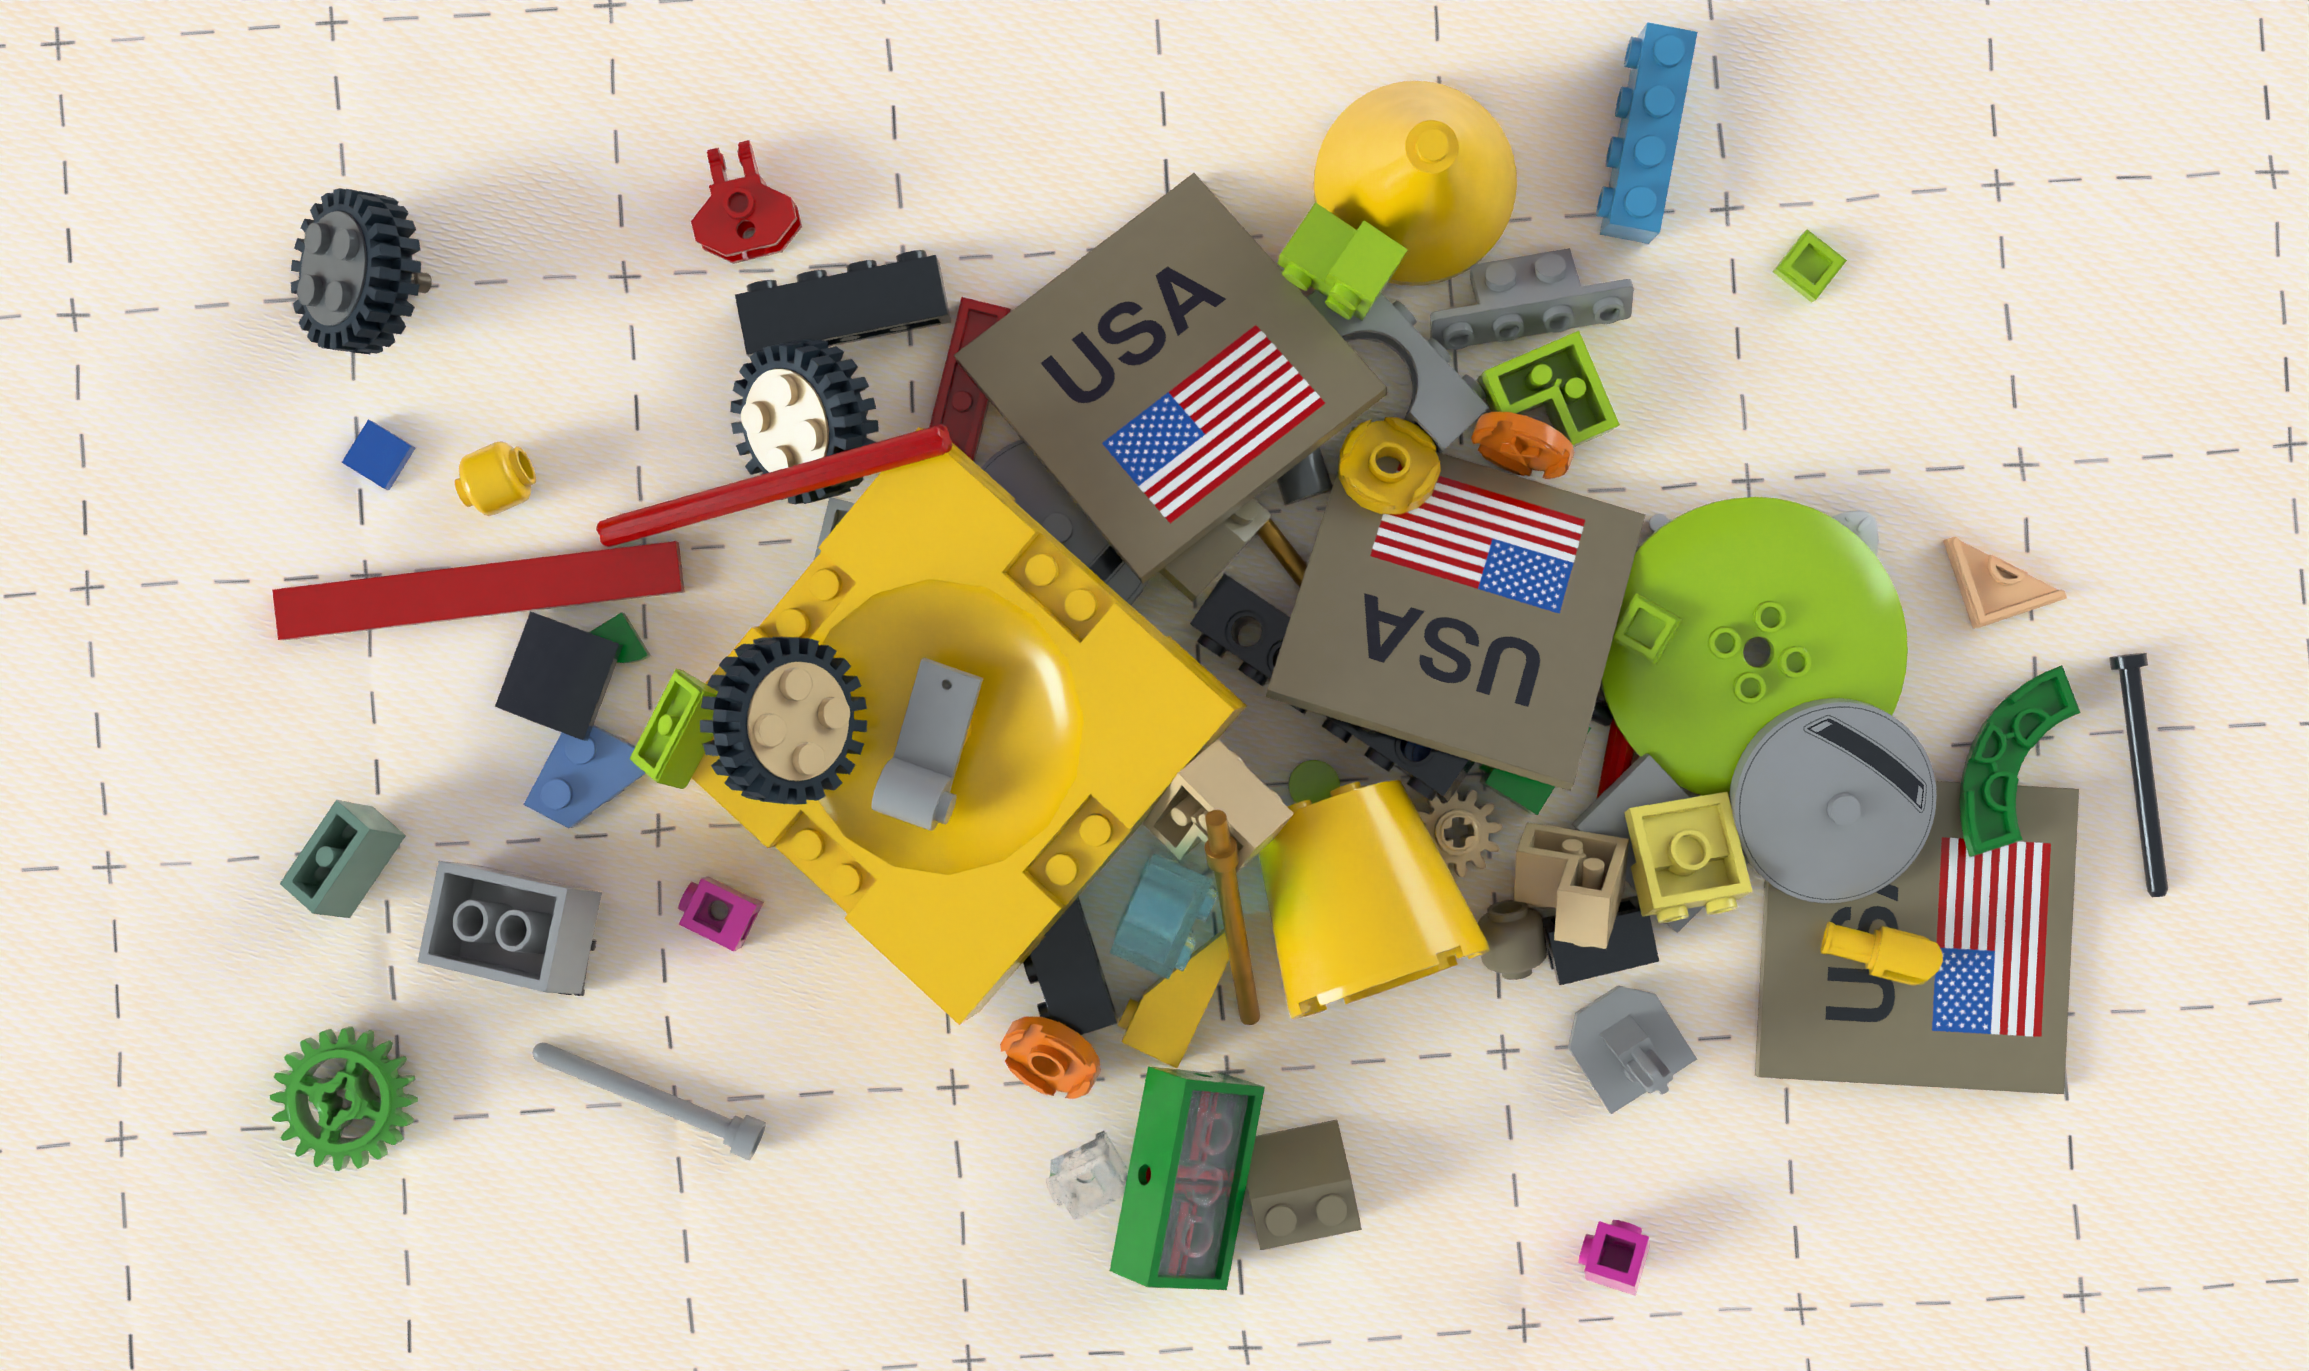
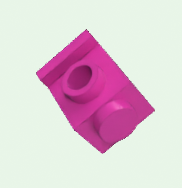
[678,876,764,952]

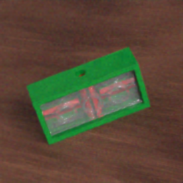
[1109,1066,1265,1290]

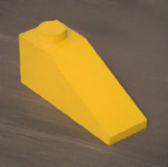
[1117,929,1229,1068]

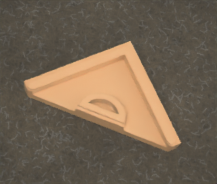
[1943,537,2067,629]

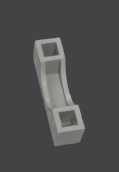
[1307,290,1489,453]

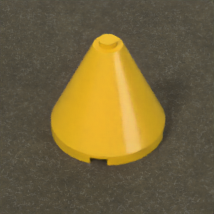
[1313,81,1517,286]

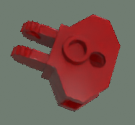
[691,140,802,264]

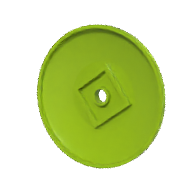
[1601,497,1908,796]

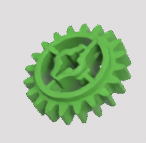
[270,1026,418,1171]

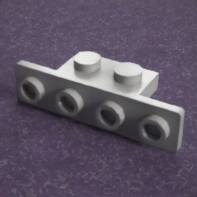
[1430,248,1634,350]

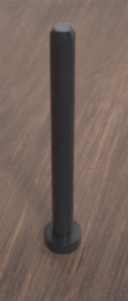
[2109,653,2168,897]

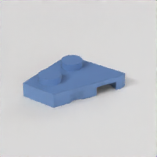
[523,725,646,828]

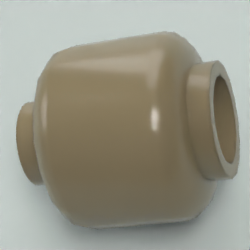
[1478,900,1547,980]

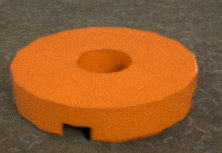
[1000,1016,1101,1099]

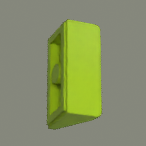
[630,668,718,789]

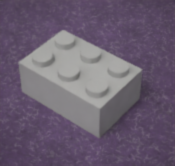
[417,861,602,994]

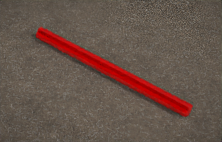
[596,424,952,547]

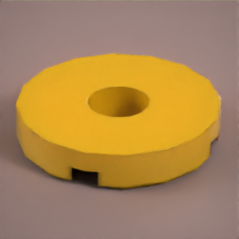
[1338,417,1441,514]

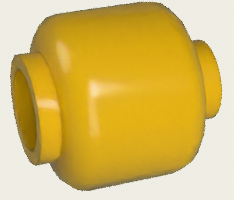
[455,441,536,516]

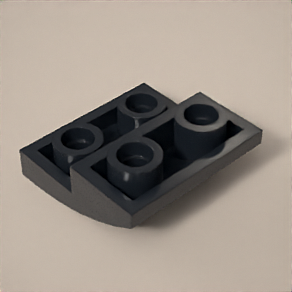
[495,611,623,741]

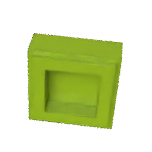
[1772,229,1847,303]
[1612,593,1683,664]

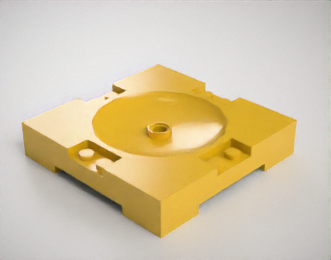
[692,427,1247,1025]

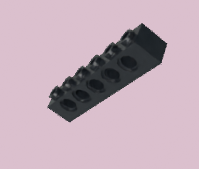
[1190,573,1475,801]

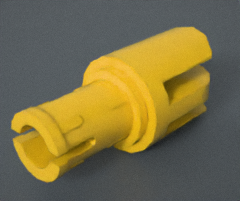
[1820,922,1943,985]

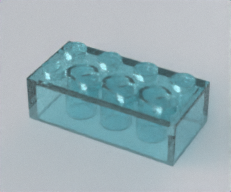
[1109,845,1218,979]

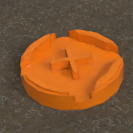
[1471,412,1575,479]

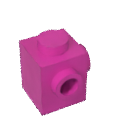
[1578,1220,1650,1296]

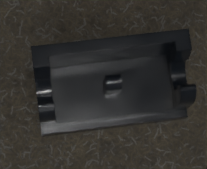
[1542,895,1659,985]

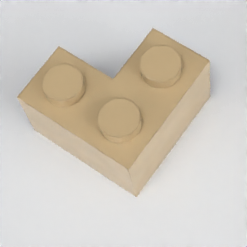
[1143,739,1294,873]
[1514,822,1629,949]

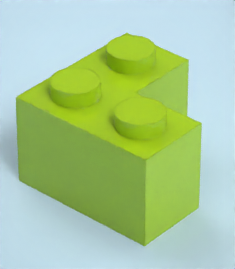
[1277,202,1408,321]
[1477,331,1620,448]

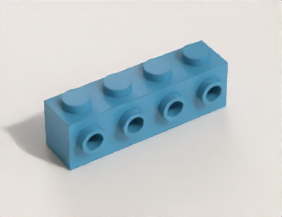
[1596,22,1698,244]

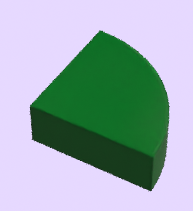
[589,612,651,663]

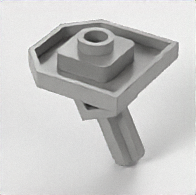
[1568,985,1697,1114]

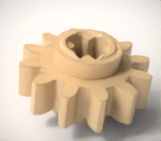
[1418,789,1502,877]

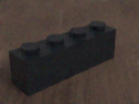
[735,250,951,357]
[1023,896,1118,1035]

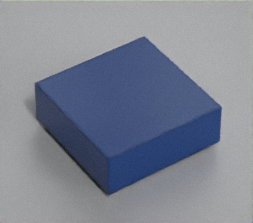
[341,419,416,490]

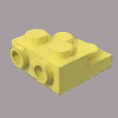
[1624,792,1753,923]

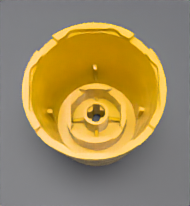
[1258,780,1490,1019]

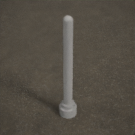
[532,1043,766,1161]

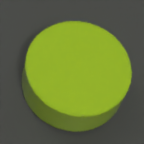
[1288,760,1340,804]

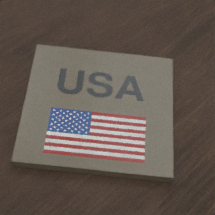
[954,173,1387,584]
[1266,426,1645,791]
[1755,781,2079,1094]

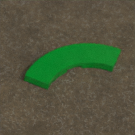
[1959,665,2081,858]

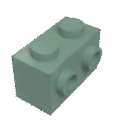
[280,800,406,918]

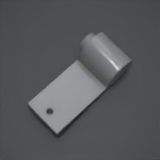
[871,658,983,831]

